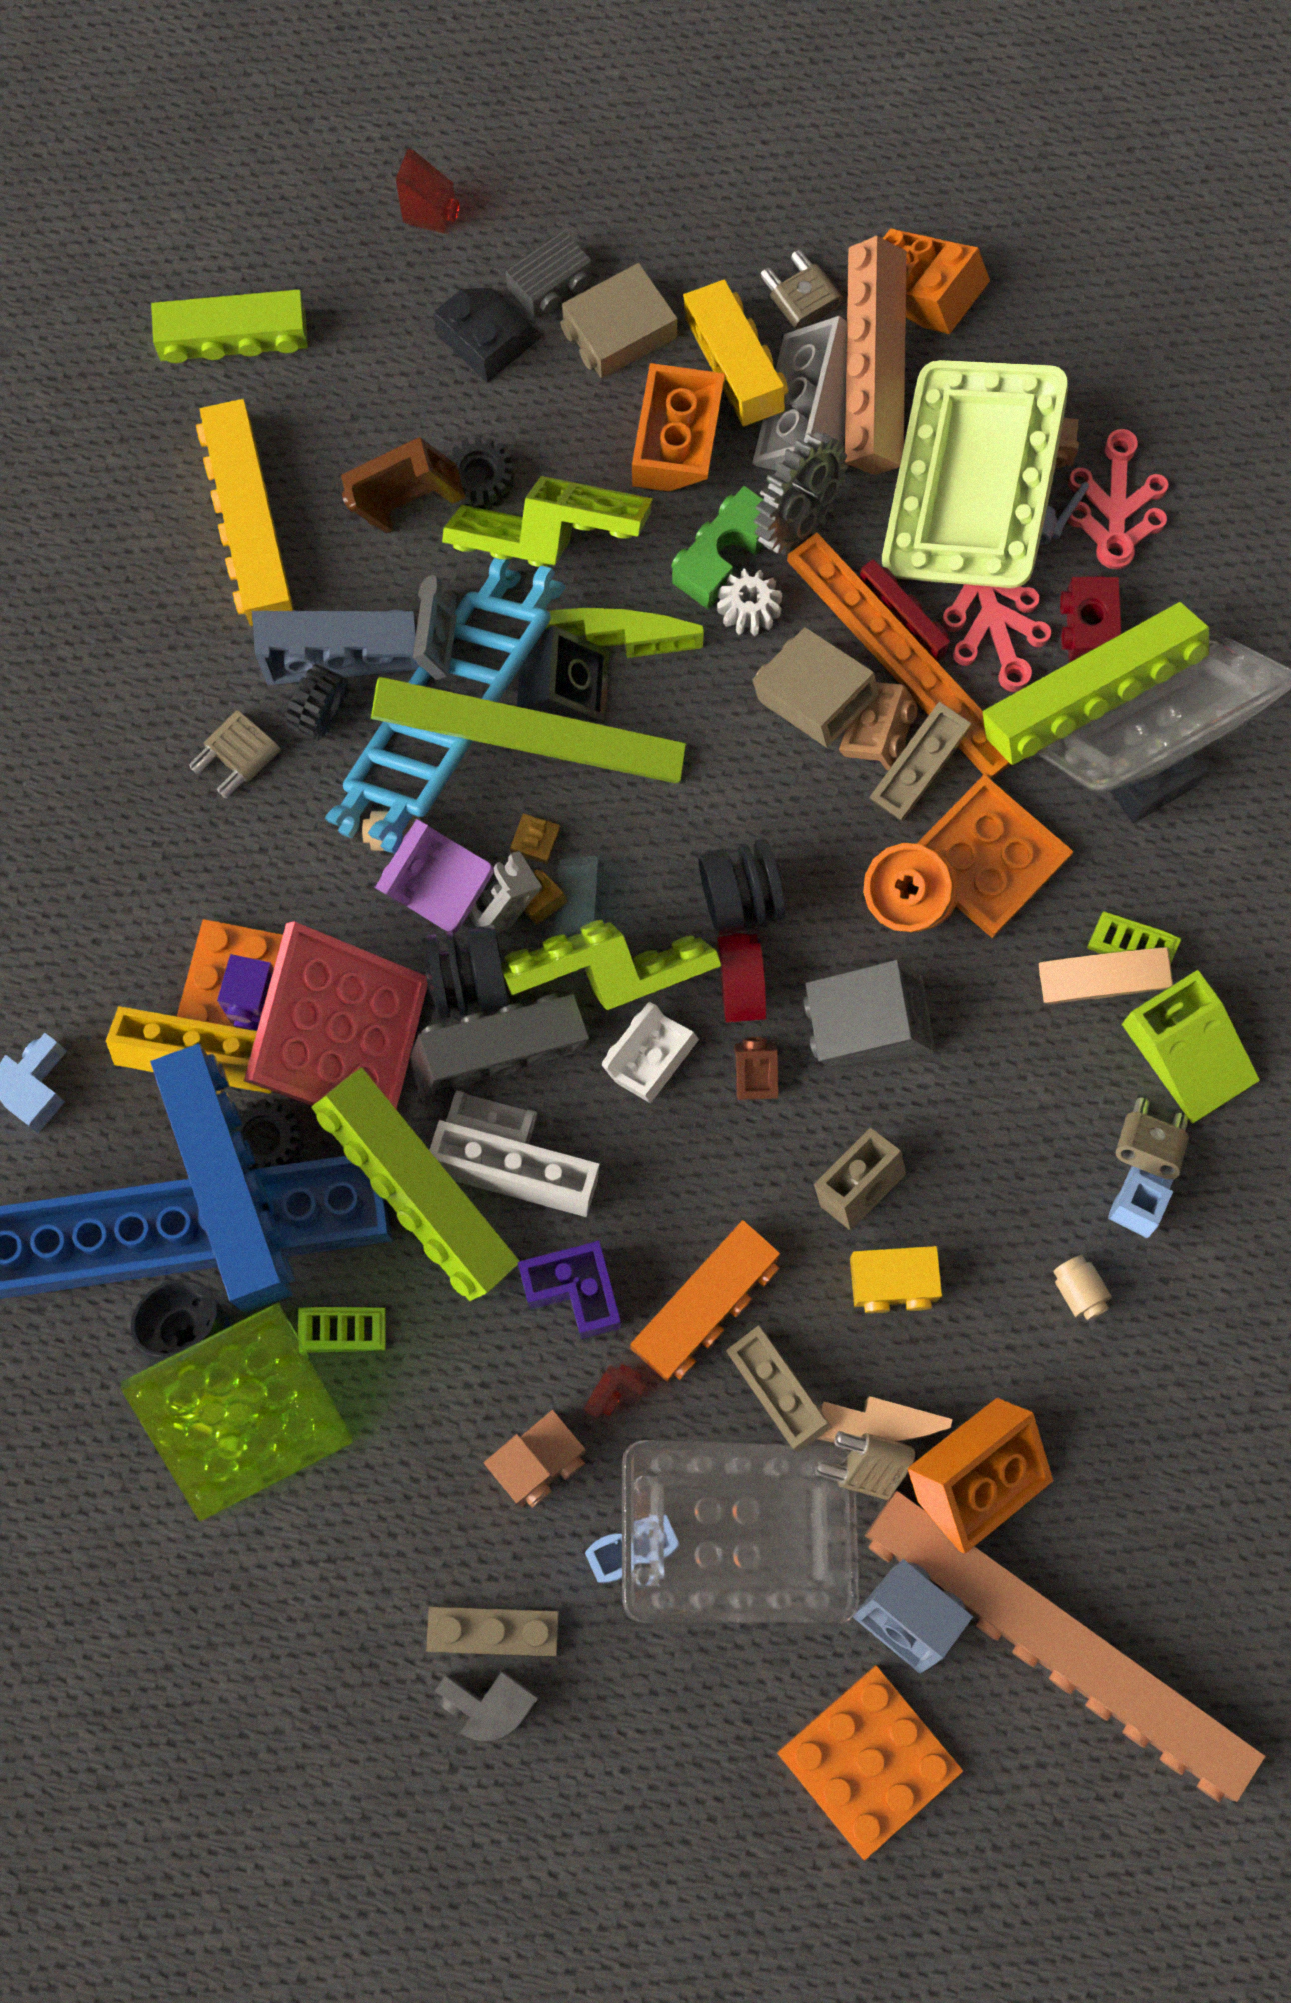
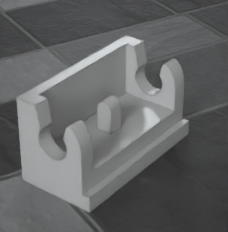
[469,851,542,933]
[446,1090,538,1144]

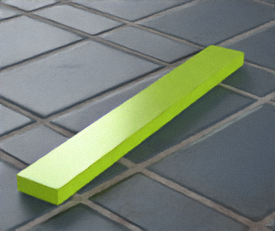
[371,677,686,783]

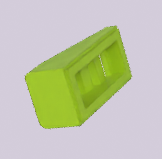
[1087,911,1181,964]
[298,1307,386,1353]

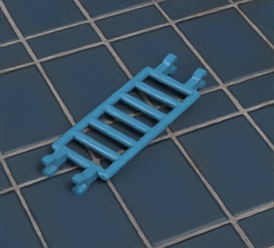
[325,558,566,854]

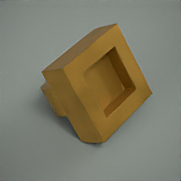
[510,813,561,865]
[523,869,568,925]

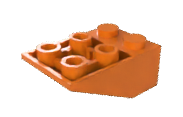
[883,229,990,334]

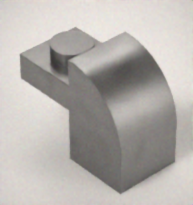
[435,1672,539,1741]

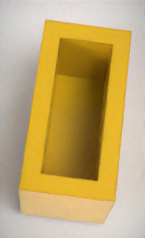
[850,1246,942,1314]

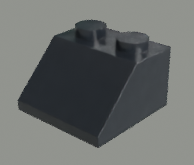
[434,287,541,383]
[517,625,610,724]
[1089,722,1208,824]

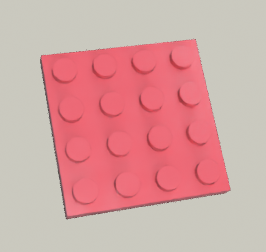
[244,921,428,1110]

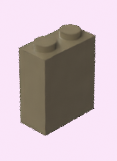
[560,263,677,379]
[752,627,879,748]

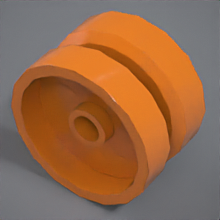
[863,843,960,932]

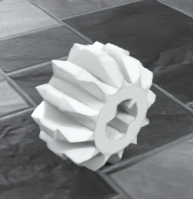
[717,568,782,637]

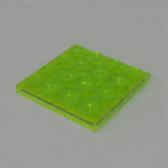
[120,1302,354,1522]

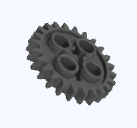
[754,431,848,555]

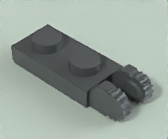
[413,574,457,680]

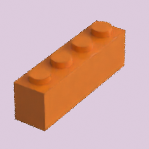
[630,1220,780,1383]

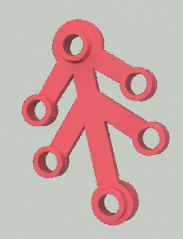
[1067,429,1168,570]
[942,584,1051,692]

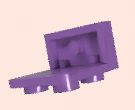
[375,819,494,933]

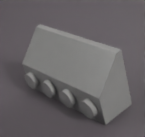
[752,316,847,471]

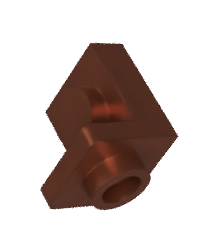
[734,1037,778,1100]

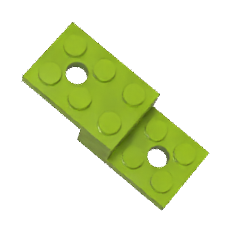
[442,476,653,567]
[501,920,721,1010]

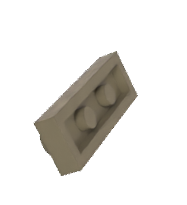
[869,702,972,822]
[726,1325,832,1453]
[426,1607,559,1656]

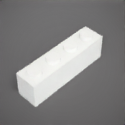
[429,1120,599,1217]

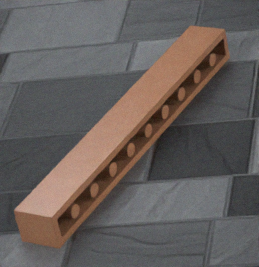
[864,1491,1265,1802]

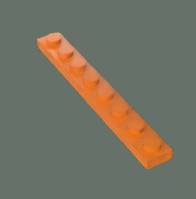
[787,532,1011,780]

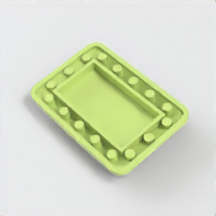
[882,360,1068,588]

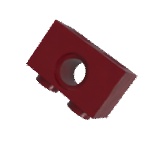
[1060,577,1121,663]

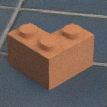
[483,1410,586,1508]

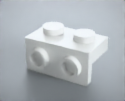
[602,1002,699,1103]

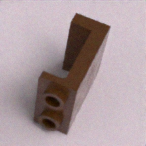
[341,437,466,534]

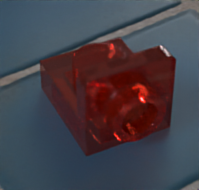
[583,1364,646,1421]

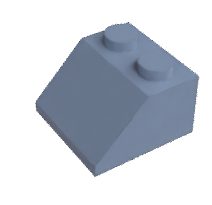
[852,1559,973,1674]

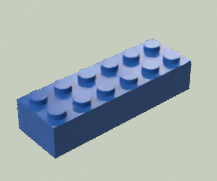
[150,1043,296,1313]

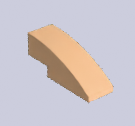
[1039,947,1173,1004]
[817,1396,952,1443]

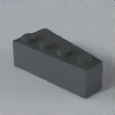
[409,993,589,1104]

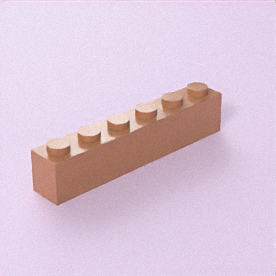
[845,236,907,475]

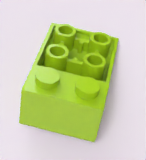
[1122,970,1260,1124]

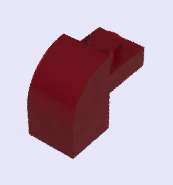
[717,933,766,1023]

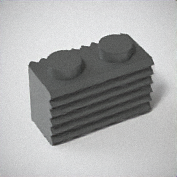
[506,231,592,319]

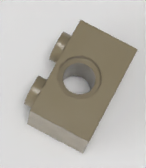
[814,1127,906,1231]

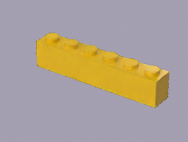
[196,399,294,626]

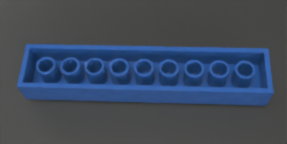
[0,1156,393,1299]

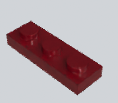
[860,559,950,662]

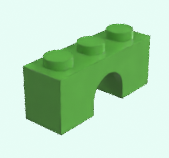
[671,486,764,609]

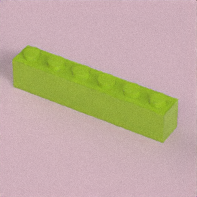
[982,602,1209,765]
[311,1067,520,1301]

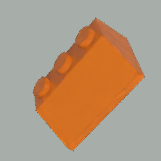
[632,363,725,492]
[907,1398,1053,1554]

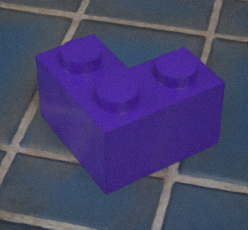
[217,954,274,1031]
[518,1241,621,1339]

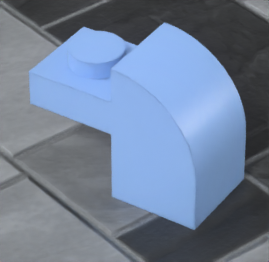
[0,1033,67,1133]
[1108,1166,1174,1238]

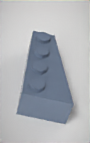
[252,610,419,685]

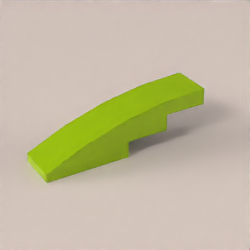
[546,608,704,658]

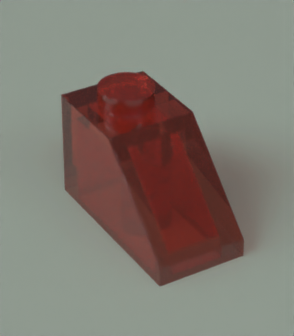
[396,149,459,234]

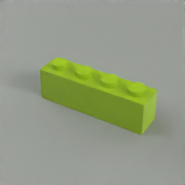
[151,289,308,363]

